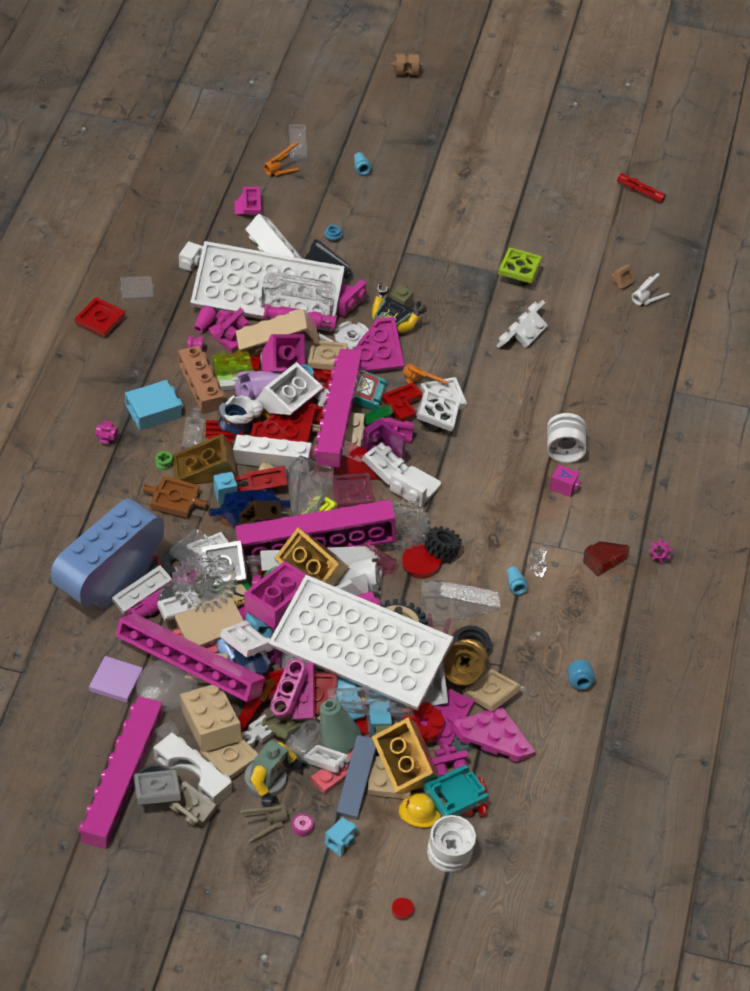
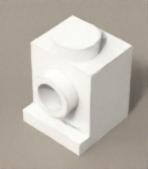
[179,241,203,272]

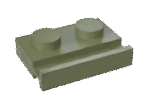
[261,708,310,739]

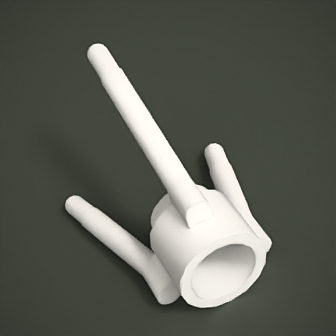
[631,273,670,306]

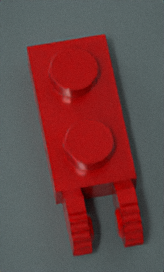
[234,466,288,493]

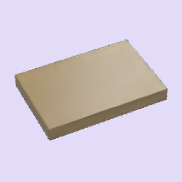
[174,594,243,647]

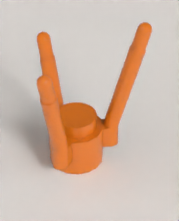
[263,142,299,177]
[403,364,449,385]

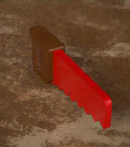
[238,679,275,733]

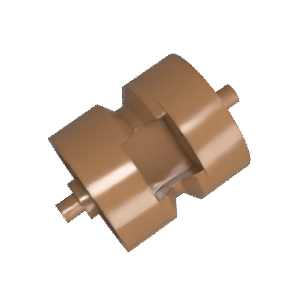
[391,54,423,76]

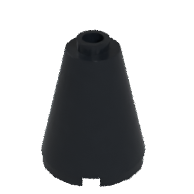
[305,239,352,281]

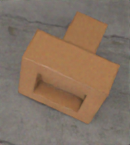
[610,265,635,288]

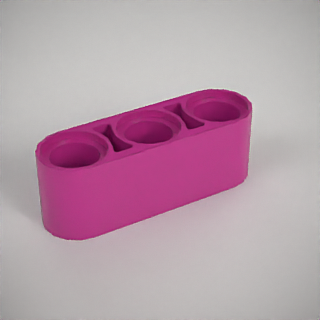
[270,658,308,720]

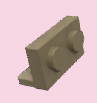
[168,781,219,827]

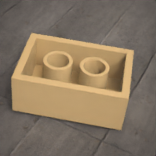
[180,685,242,752]

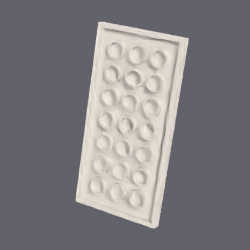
[190,241,344,332]
[269,575,454,710]

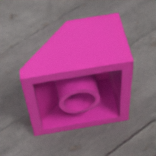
[262,334,305,372]

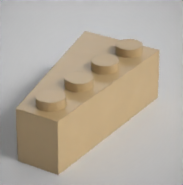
[236,309,319,356]

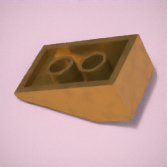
[172,434,236,483]
[274,527,349,586]

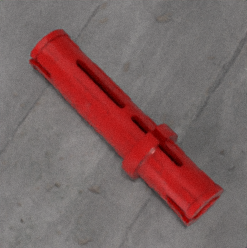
[617,172,666,203]

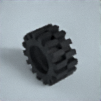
[424,526,462,560]

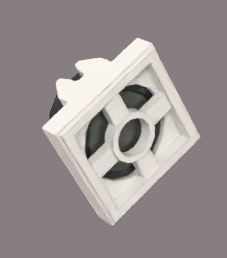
[416,389,460,432]

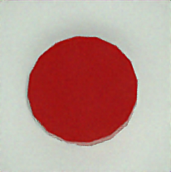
[402,544,441,579]

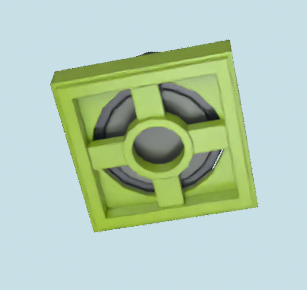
[498,247,542,286]

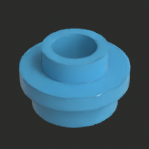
[325,225,342,241]

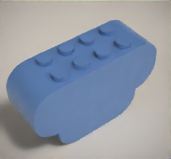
[51,498,164,609]

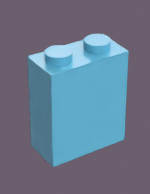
[125,380,183,430]

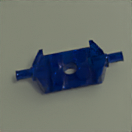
[209,488,293,528]

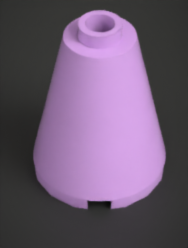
[235,371,282,400]

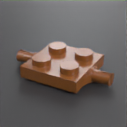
[143,476,208,518]

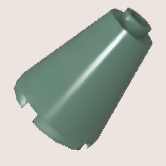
[320,699,361,754]

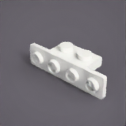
[496,300,548,348]

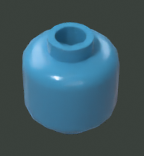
[567,660,595,690]

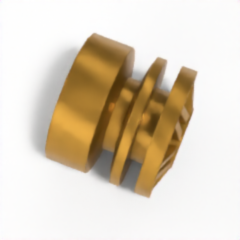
[443,639,488,685]

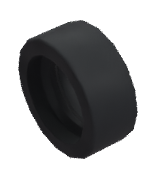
[452,625,491,664]

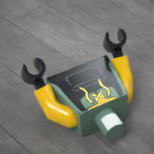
[372,283,427,335]
[249,740,308,807]

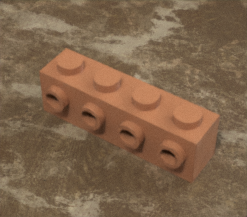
[178,346,225,414]

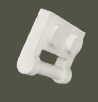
[220,621,273,657]

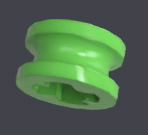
[155,451,173,470]

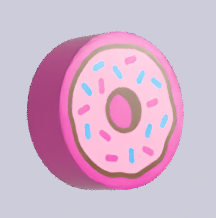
[292,814,313,836]

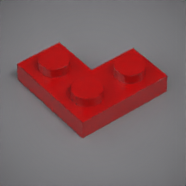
[381,382,423,422]

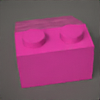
[244,561,307,629]

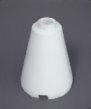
[334,555,382,595]

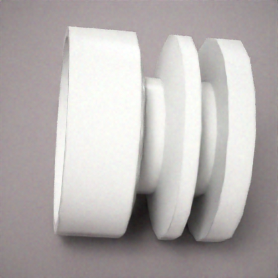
[547,413,586,463]
[427,815,476,873]

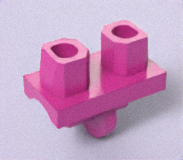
[216,307,249,341]
[381,417,414,443]
[432,742,468,776]

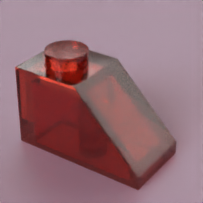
[583,541,630,577]

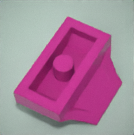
[234,187,261,215]

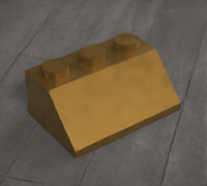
[372,718,440,793]

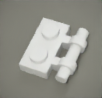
[362,442,409,485]

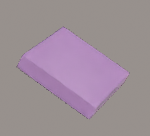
[89,656,143,703]

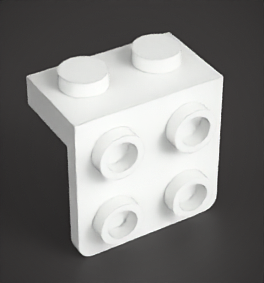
[390,466,441,507]

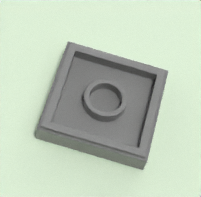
[134,770,181,805]

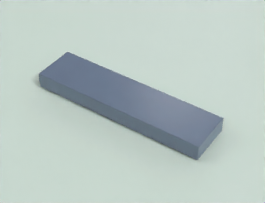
[336,735,376,819]

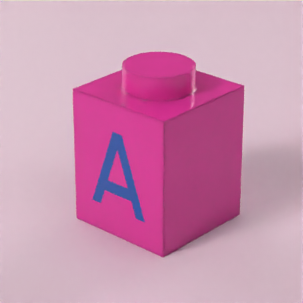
[550,465,581,497]

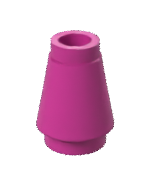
[193,306,217,333]

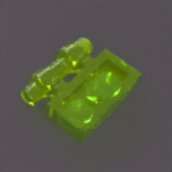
[212,351,252,376]

